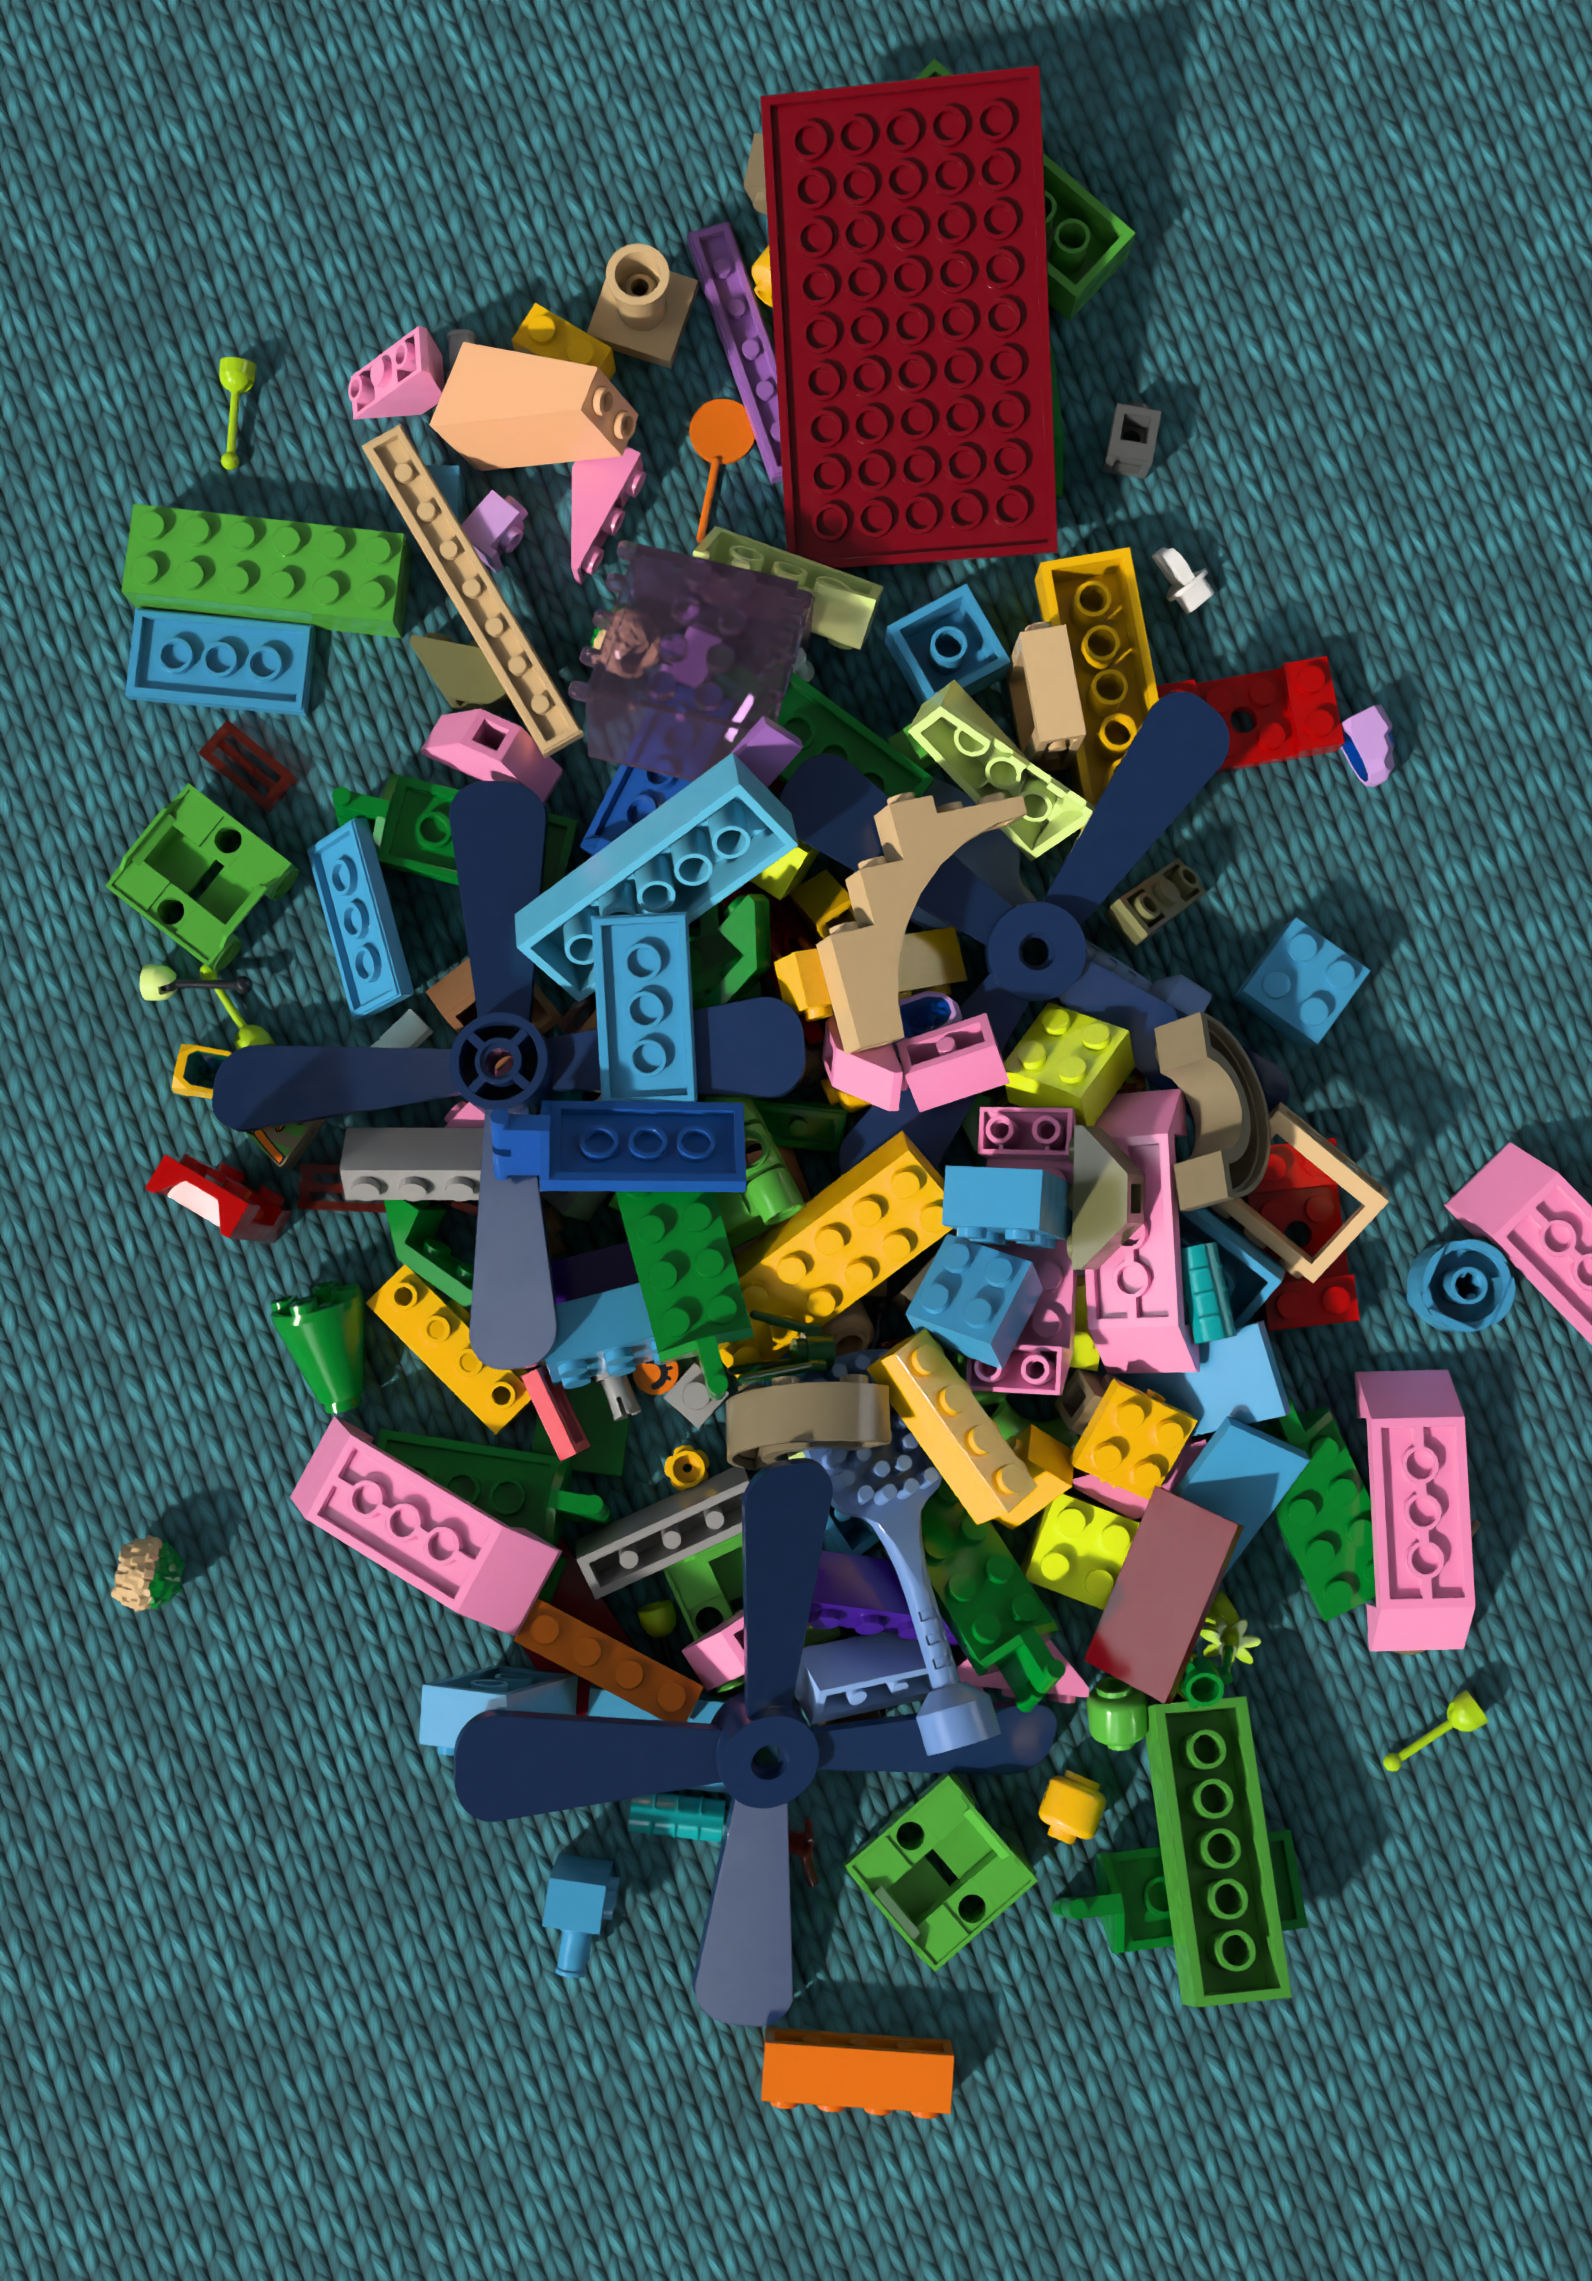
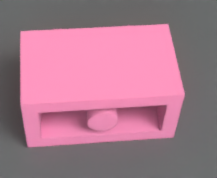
[896,1013,1010,1112]

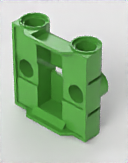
[105,783,299,972]
[704,1096,807,1251]
[663,1532,842,1693]
[843,1773,1038,1972]

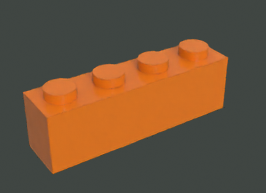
[513,1598,705,1722]
[761,2027,954,2119]

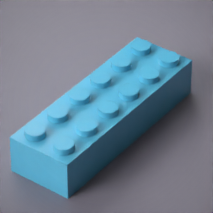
[514,752,799,1002]

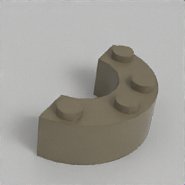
[1154,1012,1271,1211]
[726,1374,891,1471]

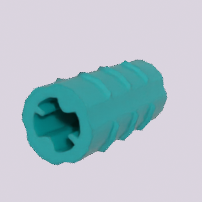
[1181,1242,1237,1344]
[628,1793,726,1842]

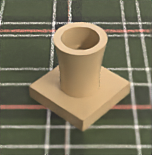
[587,243,699,369]

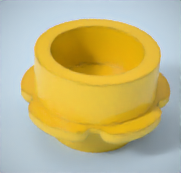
[664,1445,710,1491]

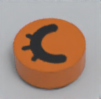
[633,1360,679,1395]

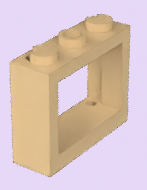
[1006,621,1086,772]
[1210,1102,1389,1283]

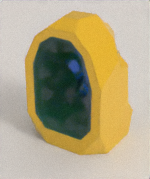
[172,1044,232,1099]

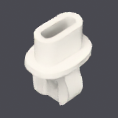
[1152,547,1215,614]

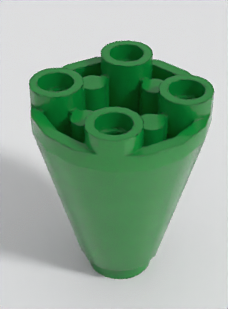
[270,1280,365,1414]

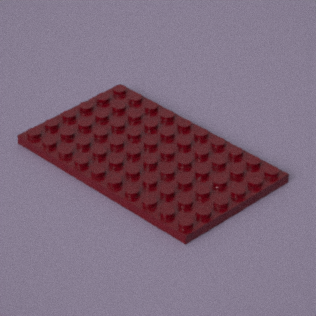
[760,66,1058,570]

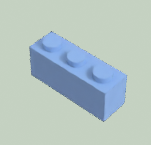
[794,1632,933,1725]

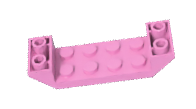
[1085,1089,1200,1374]
[966,1107,1077,1396]
[1444,1142,1592,1345]
[1354,1370,1475,1651]
[290,1416,562,1636]

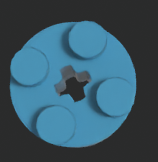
[1407,1239,1516,1332]

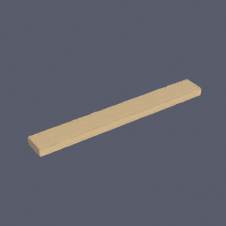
[362,424,584,758]

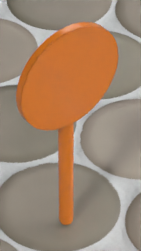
[689,399,755,543]

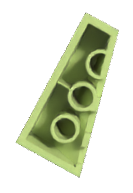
[691,526,884,650]
[908,680,1095,861]

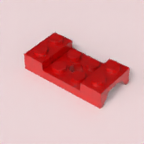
[1156,656,1345,773]
[1243,1138,1360,1331]
[145,1153,293,1243]

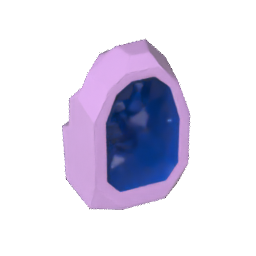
[1341,704,1395,787]
[893,991,962,1057]

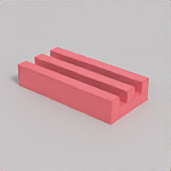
[521,1365,591,1461]

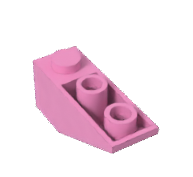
[571,446,646,585]

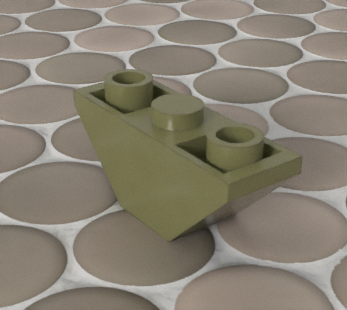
[410,632,550,715]
[1104,858,1207,950]
[1067,1125,1145,1270]

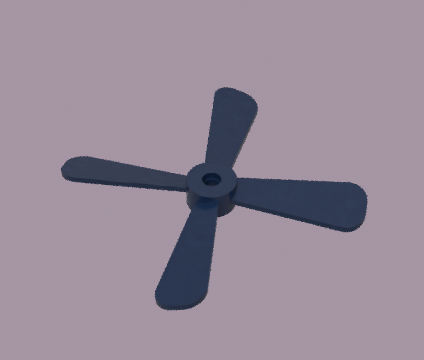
[779,691,1289,1175]
[212,781,807,1370]
[454,1458,1057,2027]

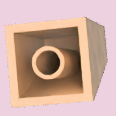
[429,342,639,471]

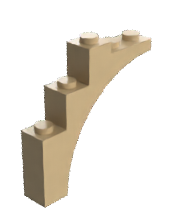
[816,792,1028,1055]

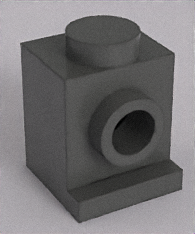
[1102,402,1162,479]

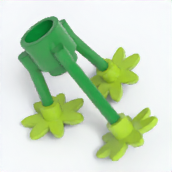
[1172,1615,1261,1709]

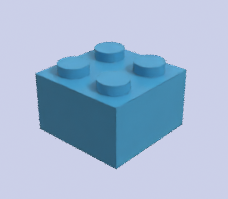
[884,583,1011,707]
[1232,917,1371,1050]
[905,1234,1043,1370]

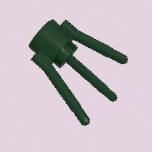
[728,1310,836,1384]

